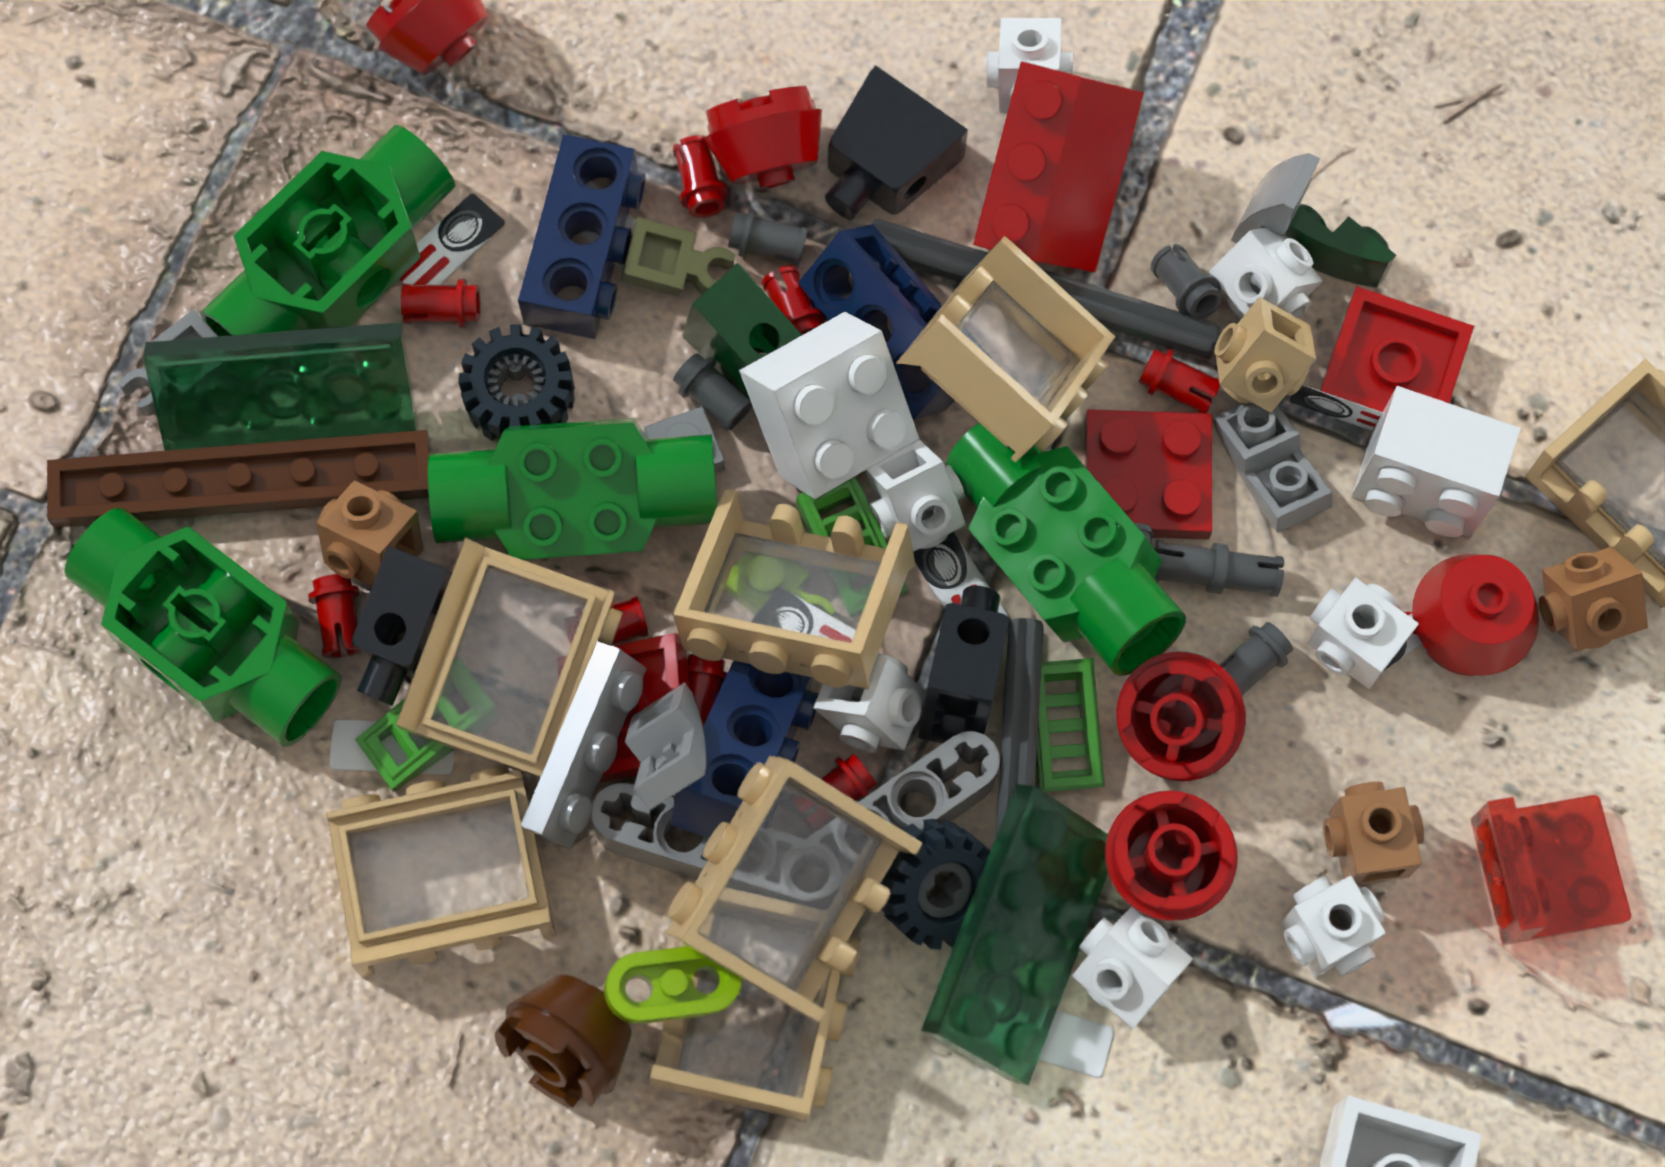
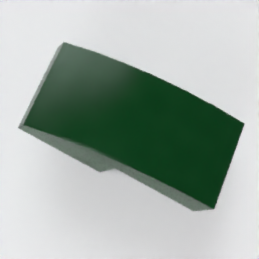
[1263,204,1396,288]

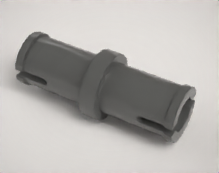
[1154,540,1284,597]

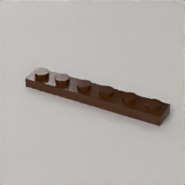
[47,430,431,528]

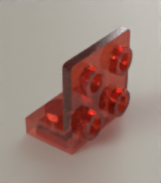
[1470,795,1631,946]

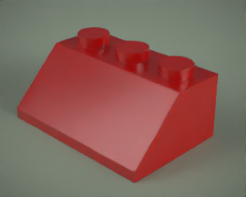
[973,61,1144,272]

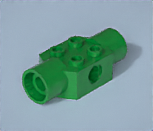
[200,125,455,375]
[428,418,717,560]
[946,423,1186,676]
[65,508,342,747]

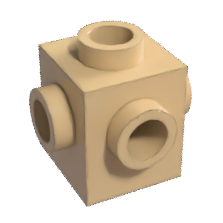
[1214,297,1316,413]

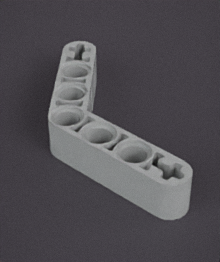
[591,731,1000,910]

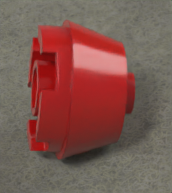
[366,0,488,75]
[704,86,823,189]
[1412,554,1540,676]
[1116,651,1246,781]
[1105,791,1238,921]

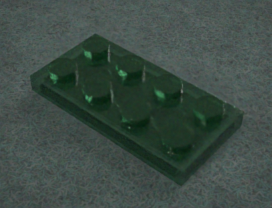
[143,322,418,451]
[921,784,1108,1085]

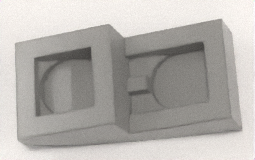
[1230,153,1320,243]
[625,683,706,810]

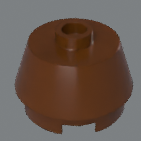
[495,974,632,1108]

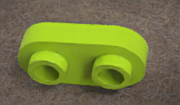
[604,946,742,1024]

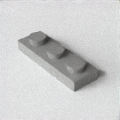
[520,642,647,849]

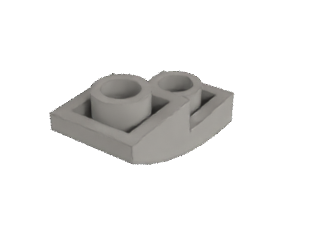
[1214,402,1332,533]

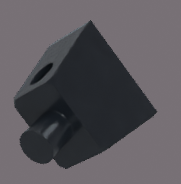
[825,65,968,220]
[352,546,452,706]
[918,585,1010,744]

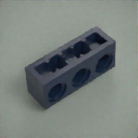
[518,134,646,339]
[798,225,976,420]
[671,661,819,838]

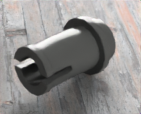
[728,209,808,267]
[1151,244,1222,319]
[673,353,753,431]
[1219,622,1293,697]

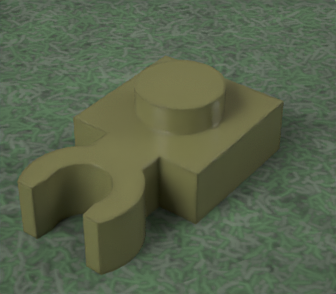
[620,217,736,297]

